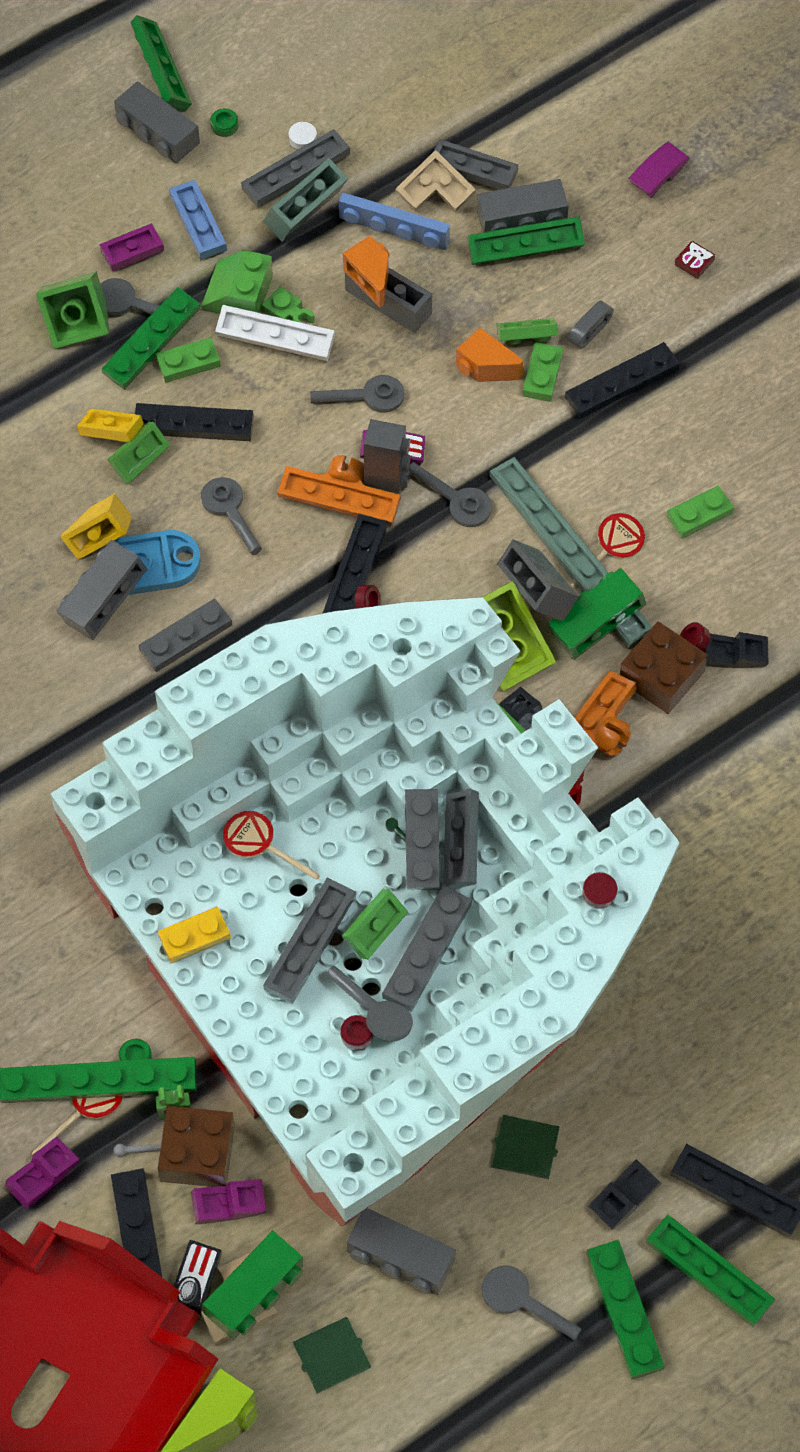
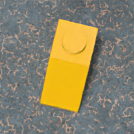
[61,493,132,560]

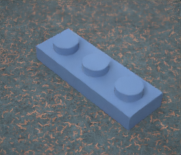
[169,180,227,260]

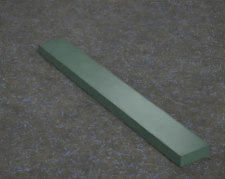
[490,457,652,649]

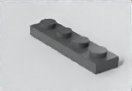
[241,129,350,208]
[263,877,356,1004]
[382,886,472,1012]

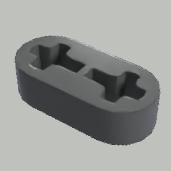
[568,300,614,349]

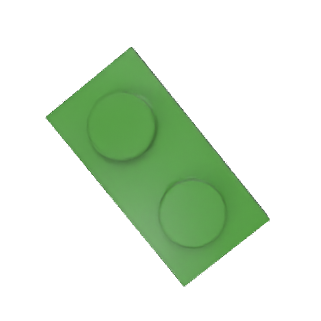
[496,318,558,344]
[156,337,221,383]
[523,342,563,402]
[107,422,170,483]
[666,485,734,539]
[342,888,408,960]

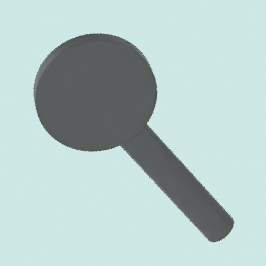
[101,278,159,315]
[310,375,404,412]
[408,462,491,527]
[201,477,262,555]
[326,966,413,1041]
[482,1265,582,1340]

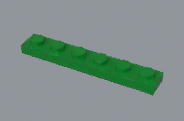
[0,1057,197,1103]

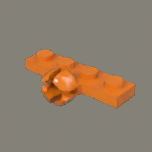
[277,455,401,526]
[574,670,637,756]

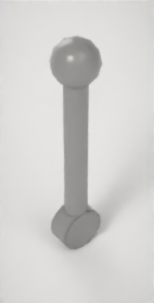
[113,1144,161,1157]

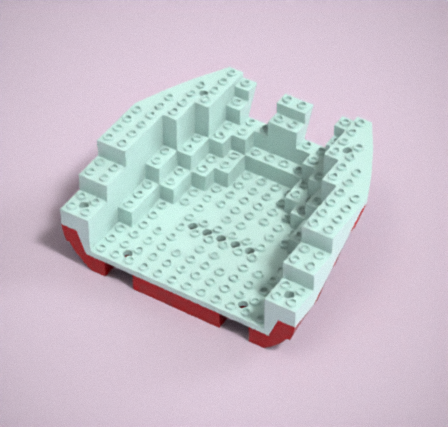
[50,598,680,1226]

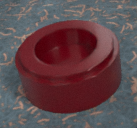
[355,585,381,609]
[680,622,710,651]
[582,872,618,909]
[340,1015,374,1050]

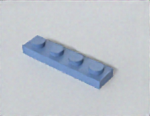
[339,193,450,250]

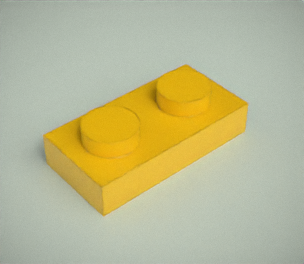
[77,408,144,442]
[157,906,231,964]

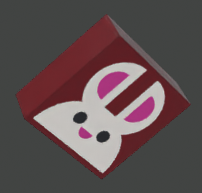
[675,241,715,279]

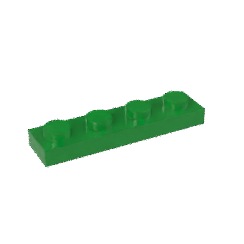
[130,15,192,111]
[467,216,585,265]
[101,287,201,390]
[646,1214,775,1328]
[586,1239,665,1380]

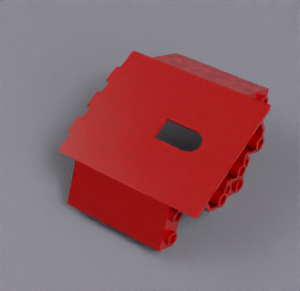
[0,1221,219,1452]

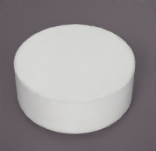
[289,122,317,150]

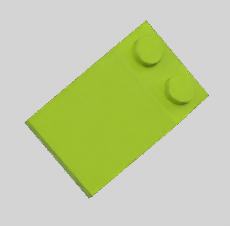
[480,581,556,691]
[161,1368,258,1452]

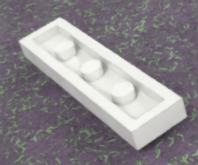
[215,305,335,361]

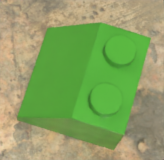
[201,250,273,314]
[36,271,110,349]

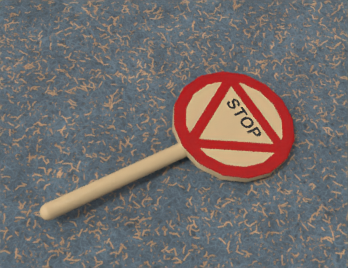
[569,513,645,588]
[223,811,320,879]
[32,1096,124,1155]

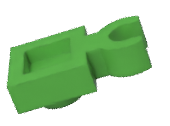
[262,286,315,324]
[156,1085,191,1120]

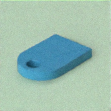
[114,530,201,595]

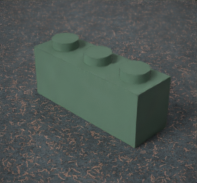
[263,158,349,242]

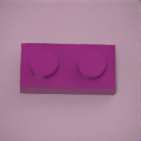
[99,223,164,272]

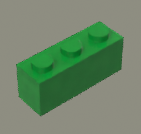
[548,567,647,660]
[202,1230,303,1341]

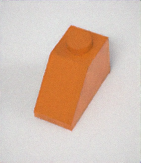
[343,235,389,308]
[456,328,524,382]

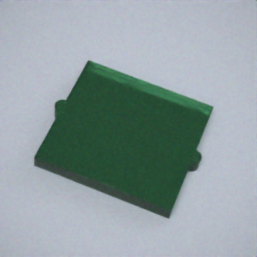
[492,1115,560,1180]
[293,1317,371,1394]

